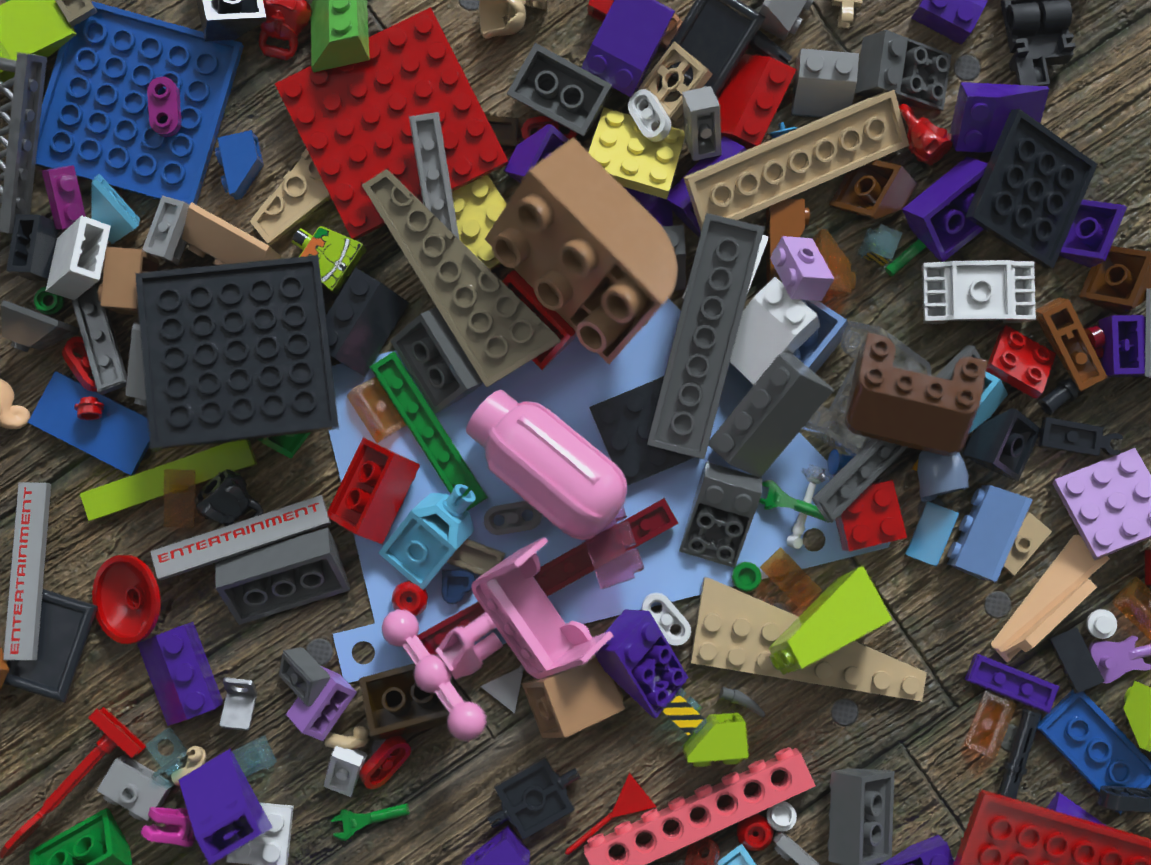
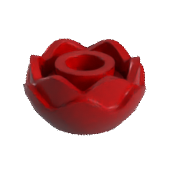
[391,581,428,616]
[737,814,773,852]

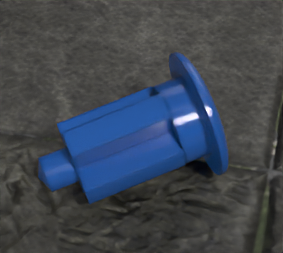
[827,449,854,475]

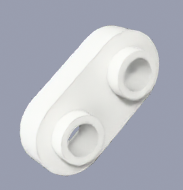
[628,89,671,142]
[642,592,691,646]

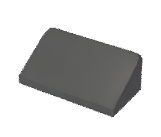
[279,647,330,707]

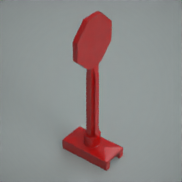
[0,707,147,859]

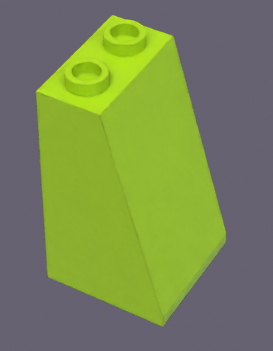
[768,566,892,675]

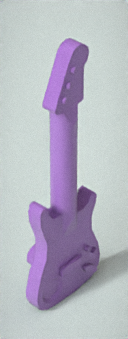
[1088,635,1151,684]

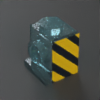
[858,224,902,266]
[663,687,707,736]

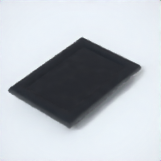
[661,0,766,98]
[3,589,98,703]

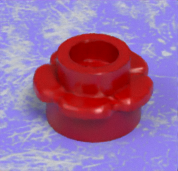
[74,397,104,420]

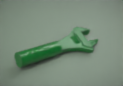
[885,238,927,277]
[759,480,829,523]
[331,803,409,840]

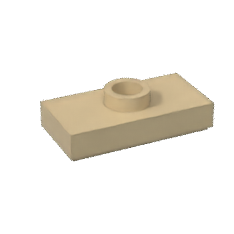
[1003,512,1052,576]

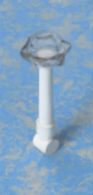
[786,464,830,549]

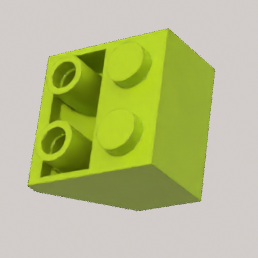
[682,712,748,767]

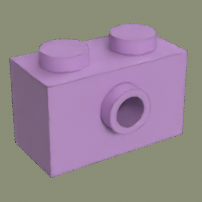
[770,236,834,301]

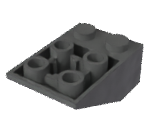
[855,30,951,111]
[679,462,762,568]

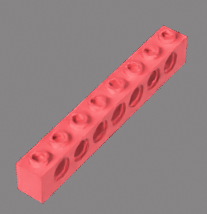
[584,747,816,865]

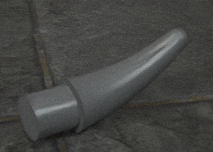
[719,687,766,718]

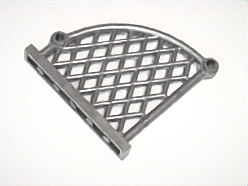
[0,52,47,233]

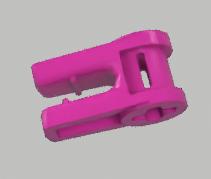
[141,807,195,847]

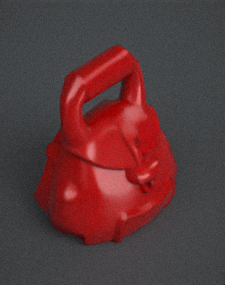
[259,0,312,61]
[899,104,953,165]

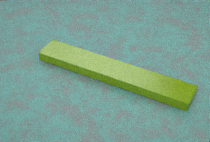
[79,440,257,521]

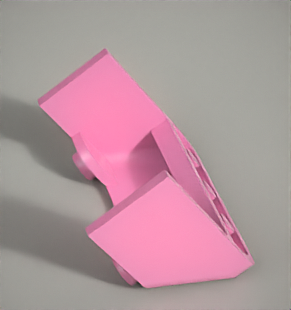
[471,537,613,679]

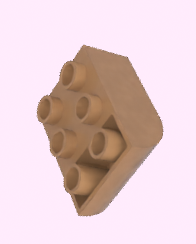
[485,138,677,364]

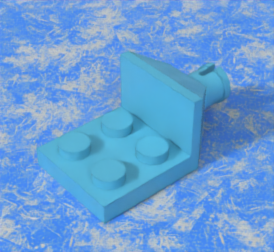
[378,484,476,590]

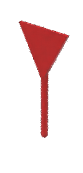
[565,772,656,855]

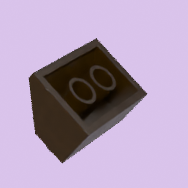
[359,664,457,742]

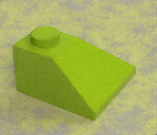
[1123,681,1151,752]

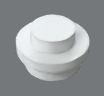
[1086,609,1117,639]
[767,801,797,832]

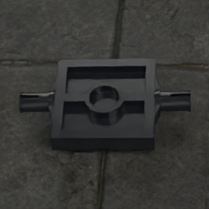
[488,756,581,840]

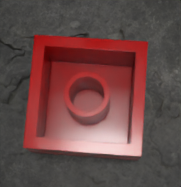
[835,480,907,551]

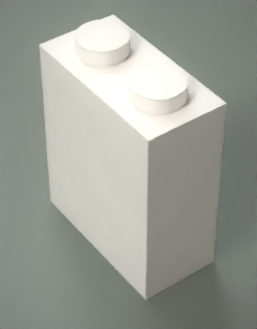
[46,216,110,300]

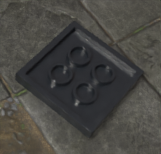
[589,376,696,486]

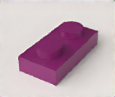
[42,165,86,229]

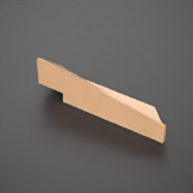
[991,535,1110,662]

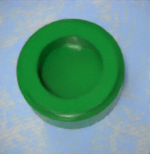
[731,562,762,591]

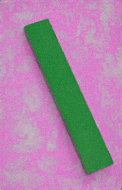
[370,351,488,511]

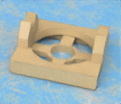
[639,41,713,121]

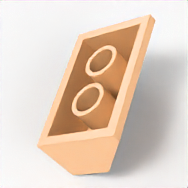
[182,202,281,265]

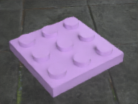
[1053,448,1151,560]

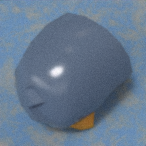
[912,451,969,502]

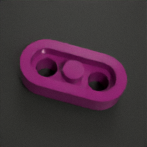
[147,77,181,137]

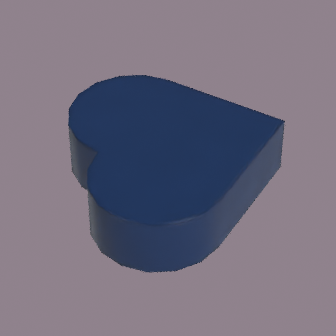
[441,569,476,604]

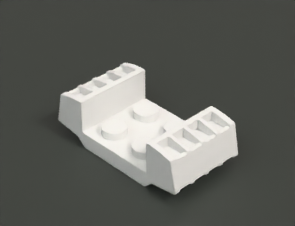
[922,260,1036,324]

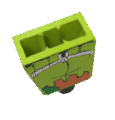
[292,226,367,295]

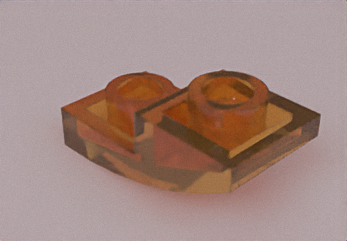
[760,547,823,610]

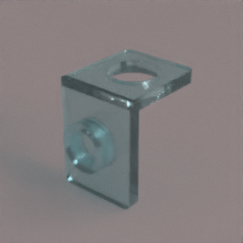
[146,728,187,778]
[232,735,277,777]

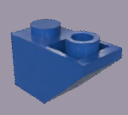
[215,130,264,200]

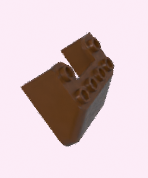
[844,332,988,456]

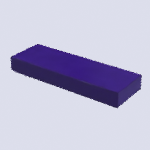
[965,653,1060,713]

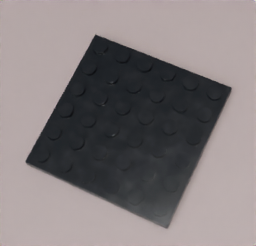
[135,255,339,451]

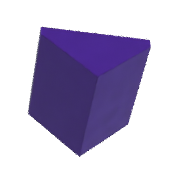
[1059,200,1127,268]

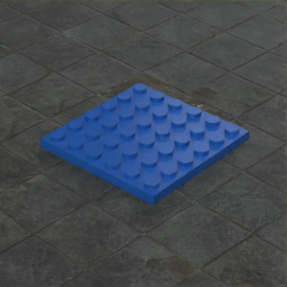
[35,1,244,205]

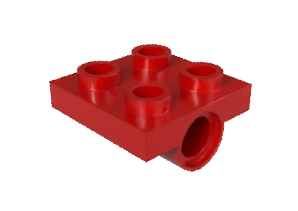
[986,325,1056,400]

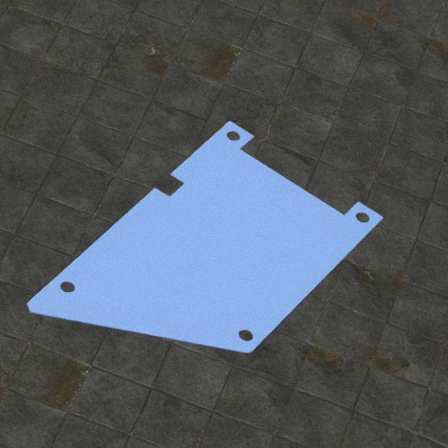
[329,298,890,683]

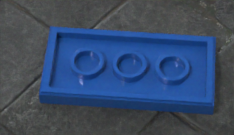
[28,371,150,476]
[1037,689,1151,814]

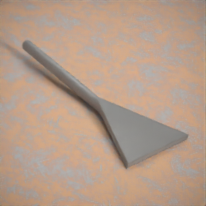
[480,664,525,713]

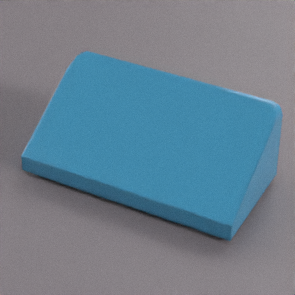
[905,501,959,567]

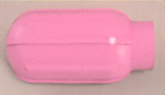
[466,390,627,540]

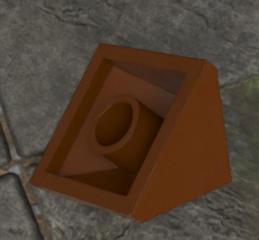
[1079,246,1151,314]

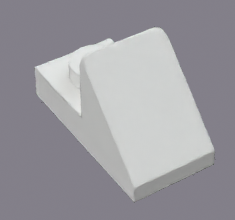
[324,746,367,797]

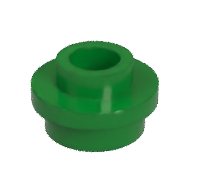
[34,286,64,315]

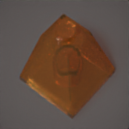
[812,229,856,297]

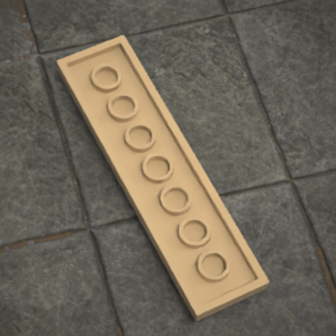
[683,90,909,231]

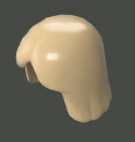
[479,0,526,39]

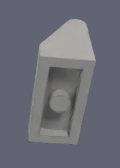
[142,196,190,266]

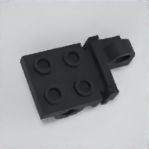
[1000,0,1076,87]

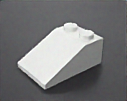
[730,277,820,385]

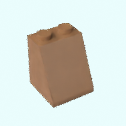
[521,655,625,738]

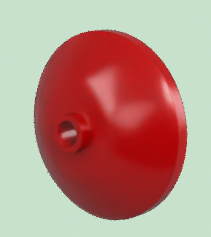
[92,555,161,644]

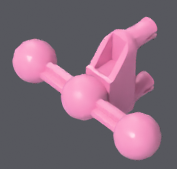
[382,609,503,741]

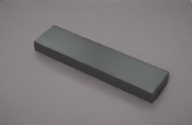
[71,281,127,395]

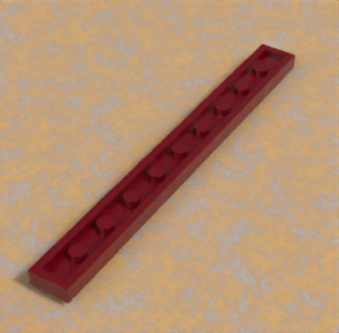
[417,498,679,655]

